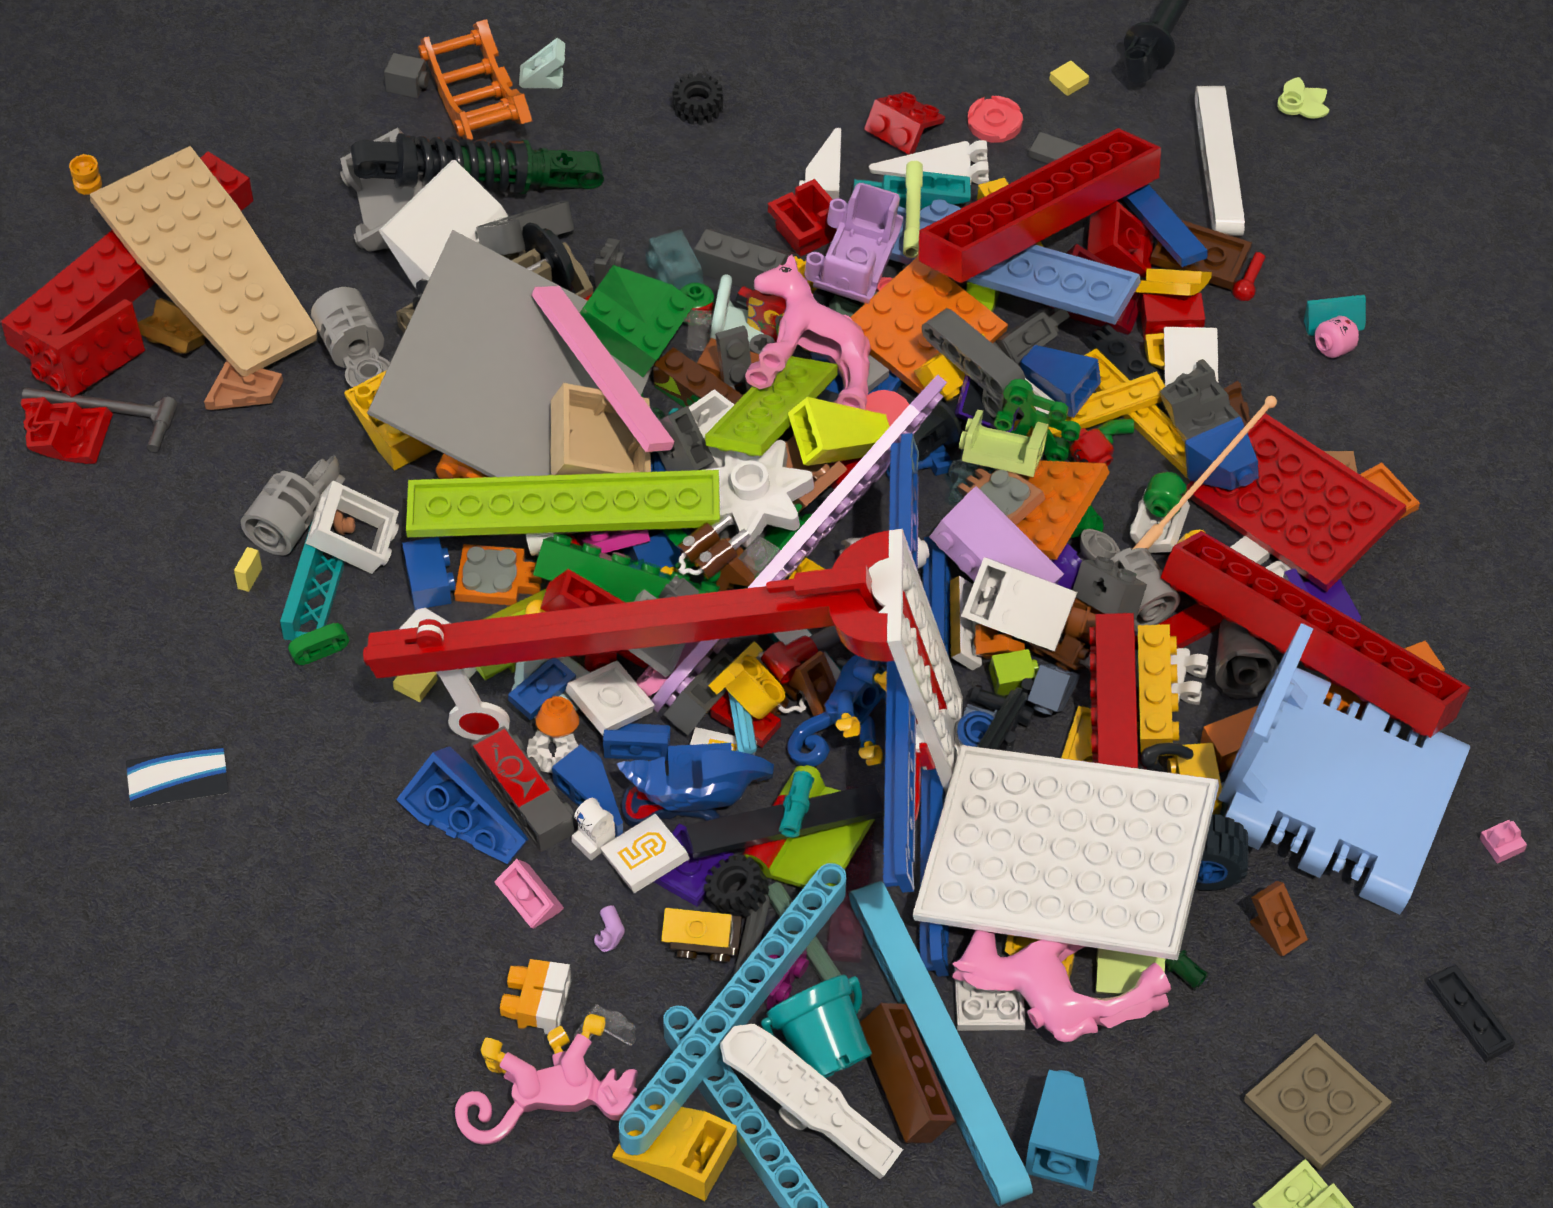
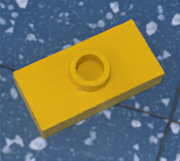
[661,908,732,948]

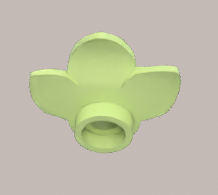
[1277,77,1329,119]

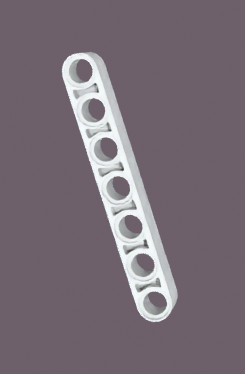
[1195,86,1244,236]

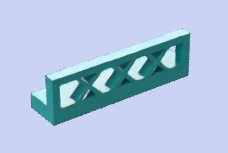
[280,522,345,641]

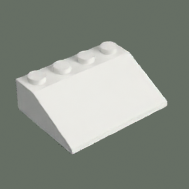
[379,160,508,288]

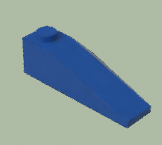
[396,746,529,864]

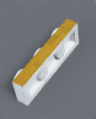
[950,576,982,670]

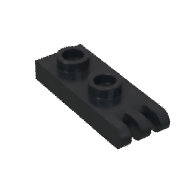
[1083,324,1157,380]

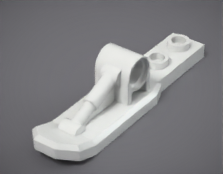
[719,1024,903,1179]

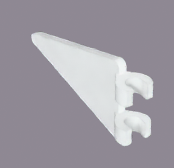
[869,140,989,185]
[1079,648,1208,705]

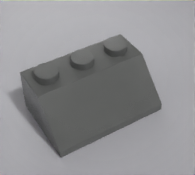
[694,228,797,290]

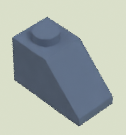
[1027,664,1081,715]

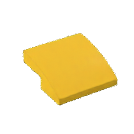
[1135,269,1212,296]

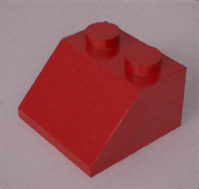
[1087,201,1154,278]

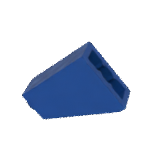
[1020,345,1101,418]

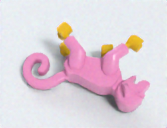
[455,1014,638,1145]

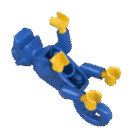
[787,655,887,767]

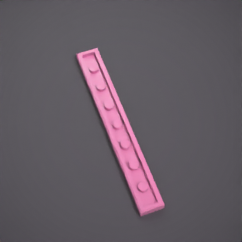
[532,286,675,452]

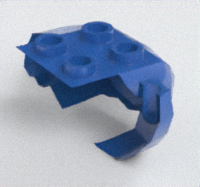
[617,743,774,811]

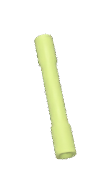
[903,161,923,258]

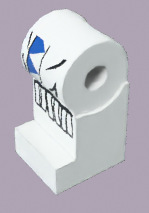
[572,797,615,860]

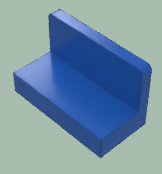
[603,724,671,761]

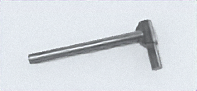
[22,388,178,452]

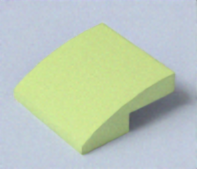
[1095,948,1165,995]
[1253,1159,1354,1208]

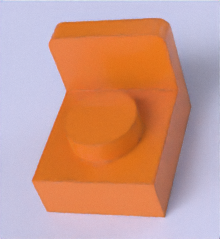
[974,624,1025,659]

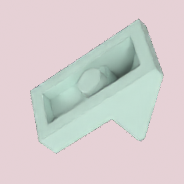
[519,38,565,89]

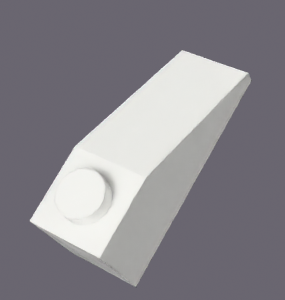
[799,128,841,199]

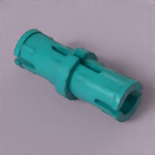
[779,771,814,838]

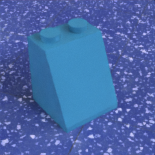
[1025,1069,1100,1191]

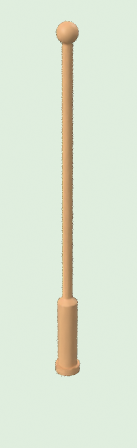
[1133,396,1277,549]

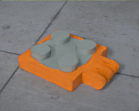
[454,544,542,606]

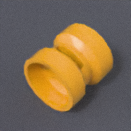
[69,154,102,195]

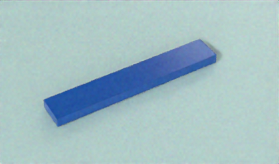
[1121,184,1208,267]

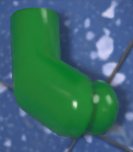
[1098,419,1134,444]

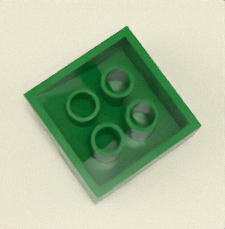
[579,265,696,377]

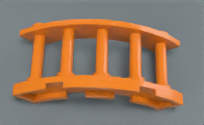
[418,19,532,139]

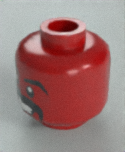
[1069,428,1114,466]

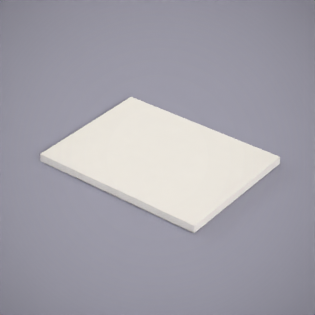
[913,745,1219,960]

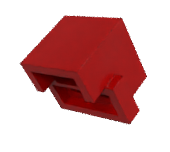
[768,179,837,257]

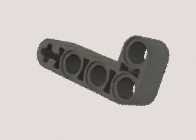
[476,200,575,255]
[921,308,1025,418]

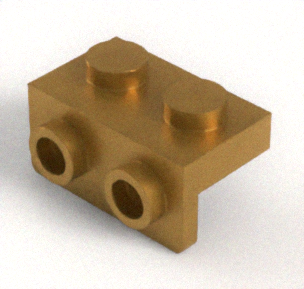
[138,298,206,353]

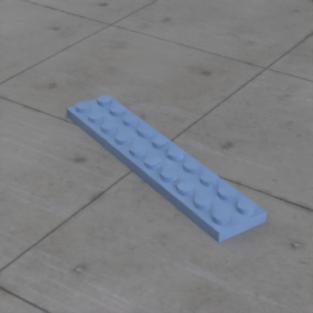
[889,206,1141,325]

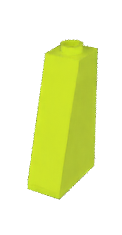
[788,397,890,466]

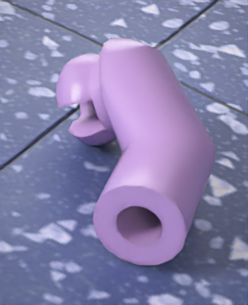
[594,906,625,952]

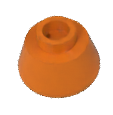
[535,696,579,738]

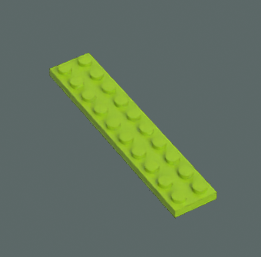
[406,470,720,538]

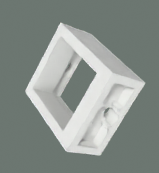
[306,481,399,574]

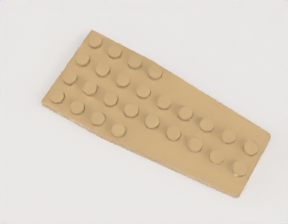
[90,146,317,376]

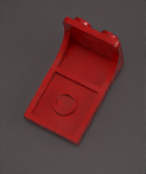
[22,299,145,398]

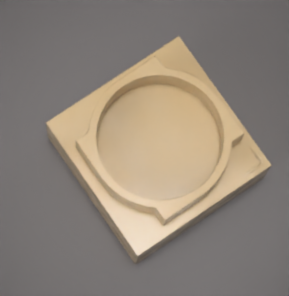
[550,383,651,475]

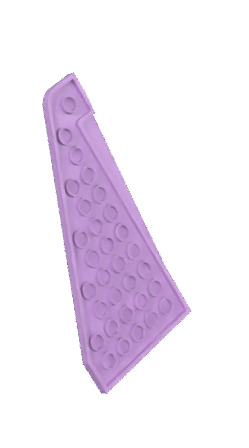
[651,375,947,712]

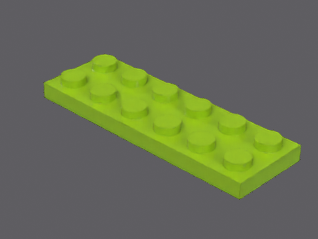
[705,356,838,456]

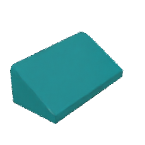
[1304,295,1366,336]

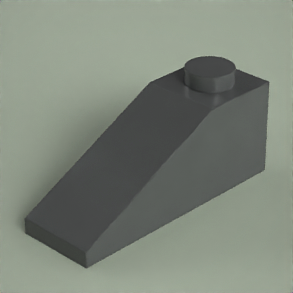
[664,650,734,735]

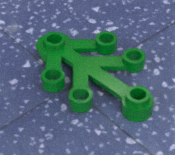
[994,379,1081,462]

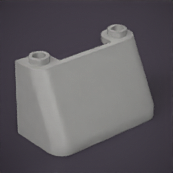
[340,128,424,252]

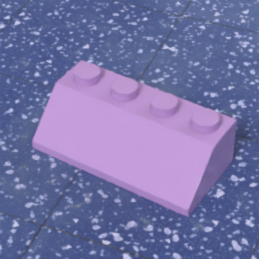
[930,486,1064,584]

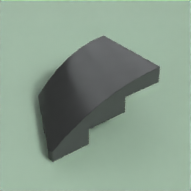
[1160,359,1243,443]

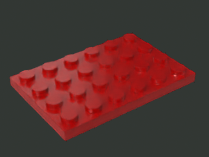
[1187,413,1406,592]

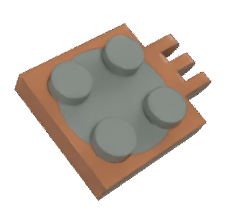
[957,467,1046,525]

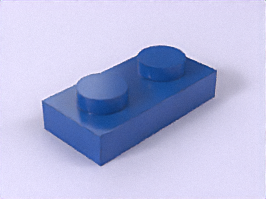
[508,658,576,720]

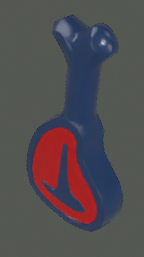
[622,784,719,827]

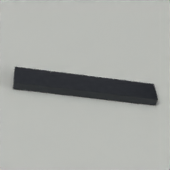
[686,784,885,859]

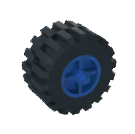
[1195,814,1248,891]

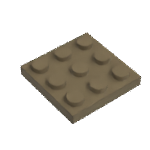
[1244,1034,1392,1171]

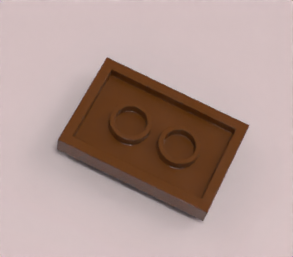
[1150,220,1252,290]

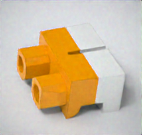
[500,959,571,1034]

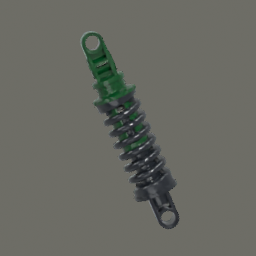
[351,133,604,194]

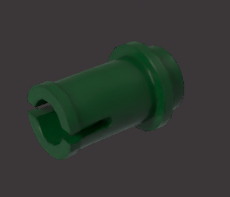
[1165,950,1209,990]

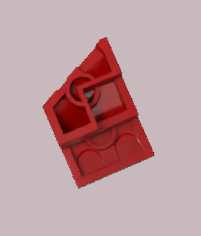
[21,397,113,464]

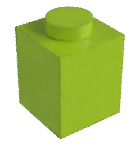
[989,649,1039,696]

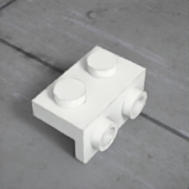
[1130,489,1190,553]

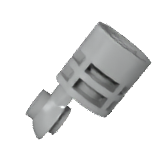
[311,287,390,388]
[240,455,345,556]
[1078,529,1181,632]

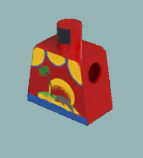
[736,286,786,342]

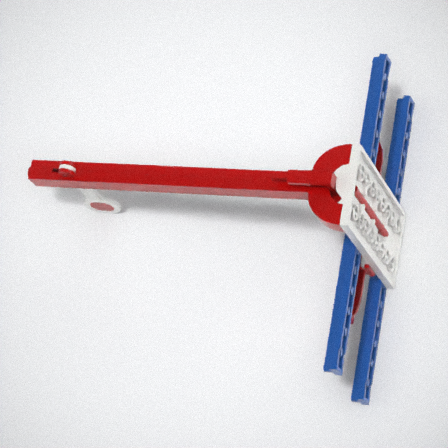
[363,433,963,977]

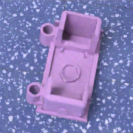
[804,183,903,304]

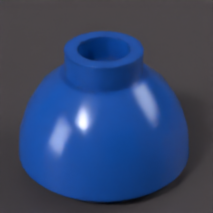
[957,711,994,747]

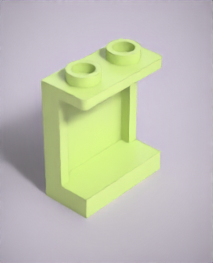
[959,410,1049,477]

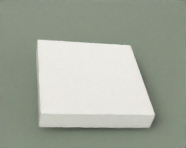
[954,967,1025,1031]

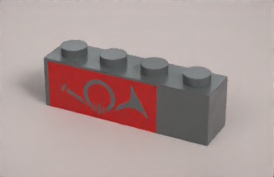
[471,726,575,852]

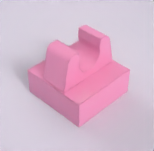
[1479,820,1527,864]

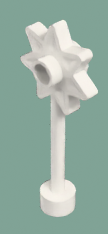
[526,440,814,556]

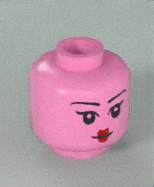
[1315,316,1359,358]

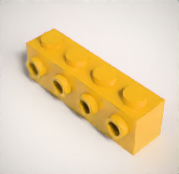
[1138,624,1179,756]

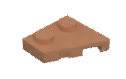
[204,360,283,410]

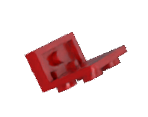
[864,92,945,155]

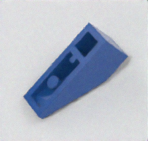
[552,744,623,838]

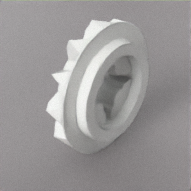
[527,730,578,773]

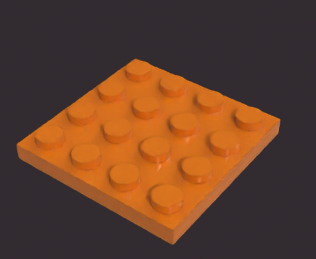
[850,256,1008,394]
[1016,460,1110,560]

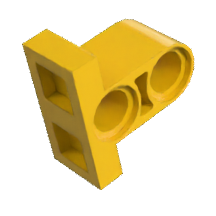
[708,641,785,719]

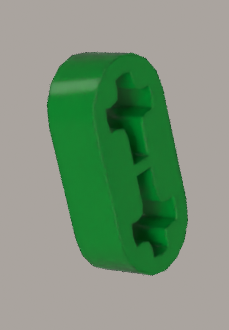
[288,623,349,665]

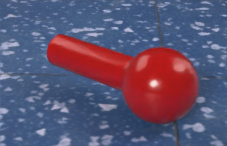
[1232,252,1266,301]

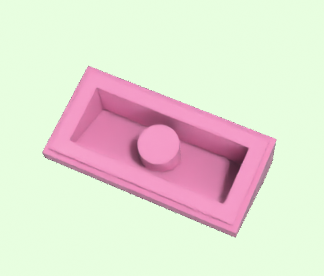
[495,859,564,929]

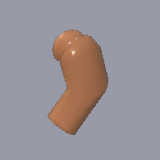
[332,509,355,535]

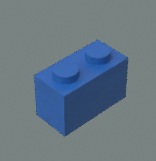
[402,537,456,610]

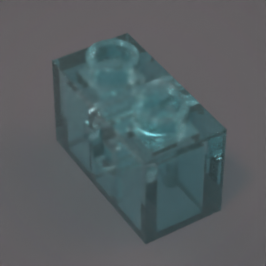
[646,229,703,290]

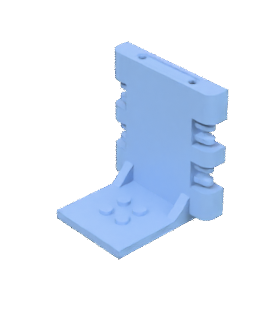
[1218,623,1470,915]

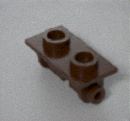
[1024,634,1090,672]

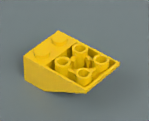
[344,370,435,471]
[612,1104,737,1201]

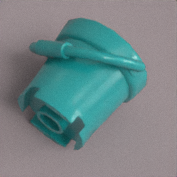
[761,974,872,1078]

